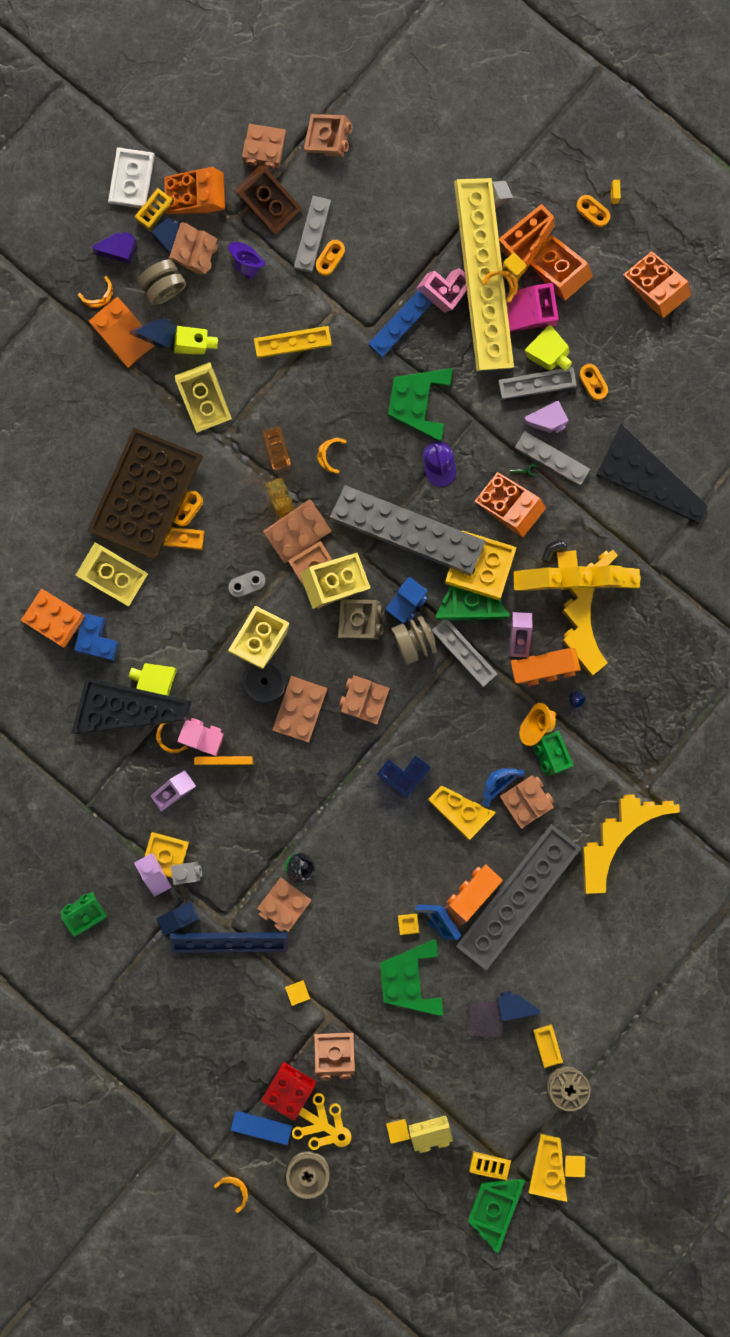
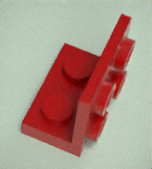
[261,1062,317,1120]

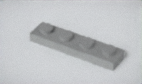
[294,196,331,273]
[498,367,577,400]
[515,431,590,486]
[431,620,497,687]

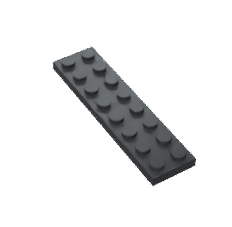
[330,485,486,576]
[456,824,581,970]

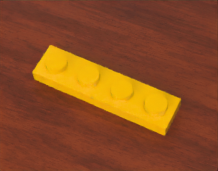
[254,326,332,358]

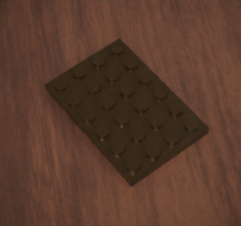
[87,428,203,560]

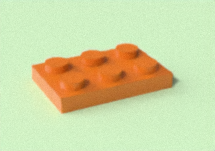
[21,588,85,648]

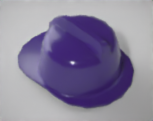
[228,242,265,280]
[423,442,456,486]

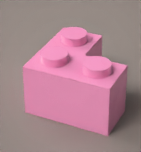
[416,268,467,312]
[177,718,224,756]

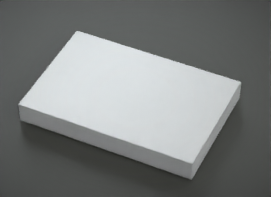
[108,148,155,208]

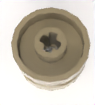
[137,259,186,305]
[286,1151,330,1199]

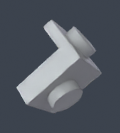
[171,862,202,885]

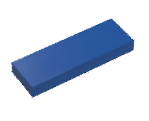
[231,1110,292,1145]

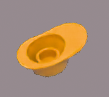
[519,703,556,746]

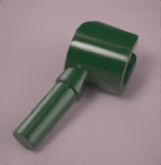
[510,464,537,477]

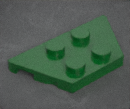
[435,585,510,620]
[468,1179,525,1253]

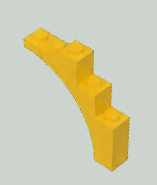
[562,550,618,677]
[514,565,641,591]
[582,795,680,894]

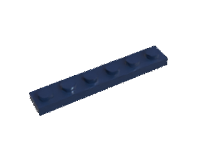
[170,932,288,953]

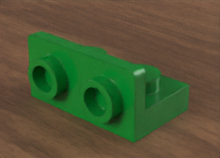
[533,730,574,777]
[60,892,107,937]

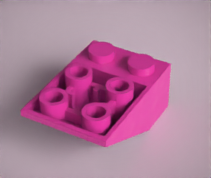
[505,283,559,332]

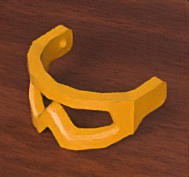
[482,271,518,303]
[78,276,113,308]
[317,438,347,474]
[156,723,188,754]
[213,1177,248,1213]

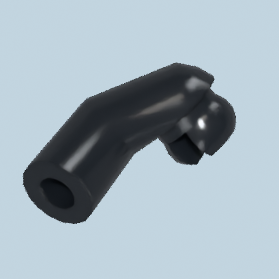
[541,540,567,563]

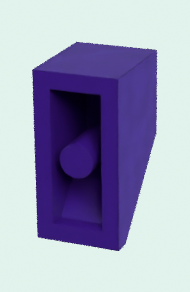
[92,232,137,265]

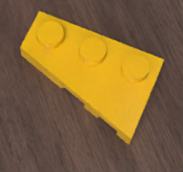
[428,785,496,841]
[528,1134,567,1202]

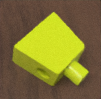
[525,324,572,371]
[174,326,218,354]
[128,663,177,696]

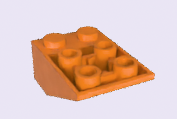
[164,167,225,214]
[623,251,692,318]
[474,472,546,537]

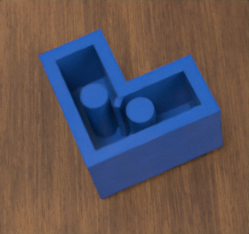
[385,577,428,624]
[74,613,119,662]

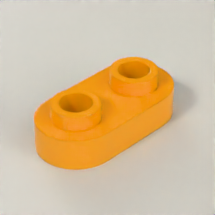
[576,195,610,227]
[316,240,345,276]
[579,364,608,401]
[174,491,203,526]

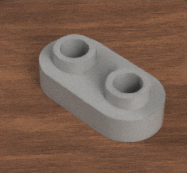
[228,571,266,598]

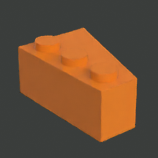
[499,204,554,275]
[511,648,581,686]
[445,865,503,929]

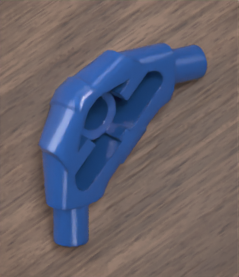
[482,768,525,807]

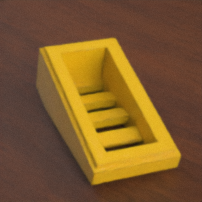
[135,188,173,232]
[502,253,526,285]
[469,1151,511,1180]

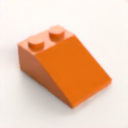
[530,235,593,301]
[89,296,155,368]

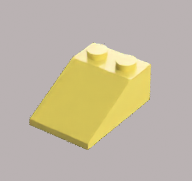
[175,362,232,433]
[76,543,148,606]
[300,553,370,609]
[228,606,289,669]
[408,1116,453,1153]

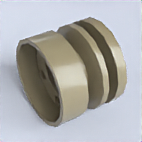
[391,616,437,665]
[547,1066,591,1111]

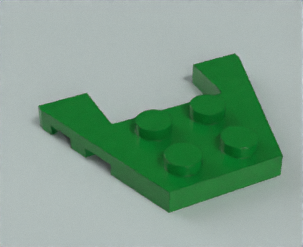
[388,368,453,442]
[380,939,443,1016]

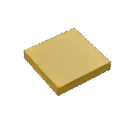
[145,832,189,878]

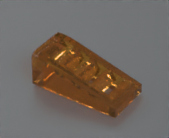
[262,426,291,470]

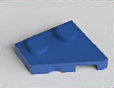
[414,904,461,940]

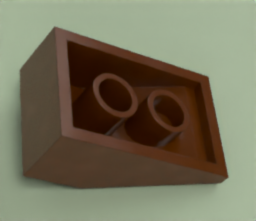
[233,165,302,235]

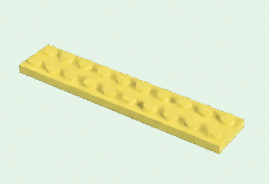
[454,178,514,371]

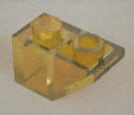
[264,477,295,520]

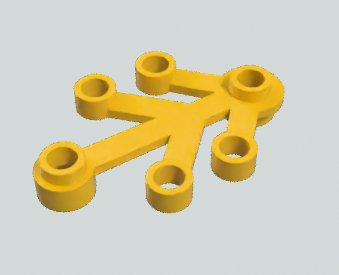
[292,1093,351,1150]

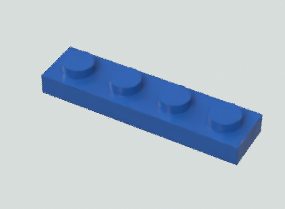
[368,290,433,358]

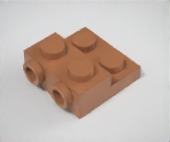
[304,114,352,157]
[242,124,286,169]
[169,223,218,274]
[339,675,390,725]
[500,775,554,829]
[257,877,311,932]
[314,1033,355,1080]

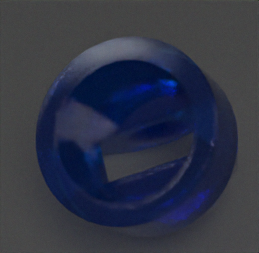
[569,691,586,708]

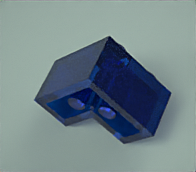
[376,756,431,798]

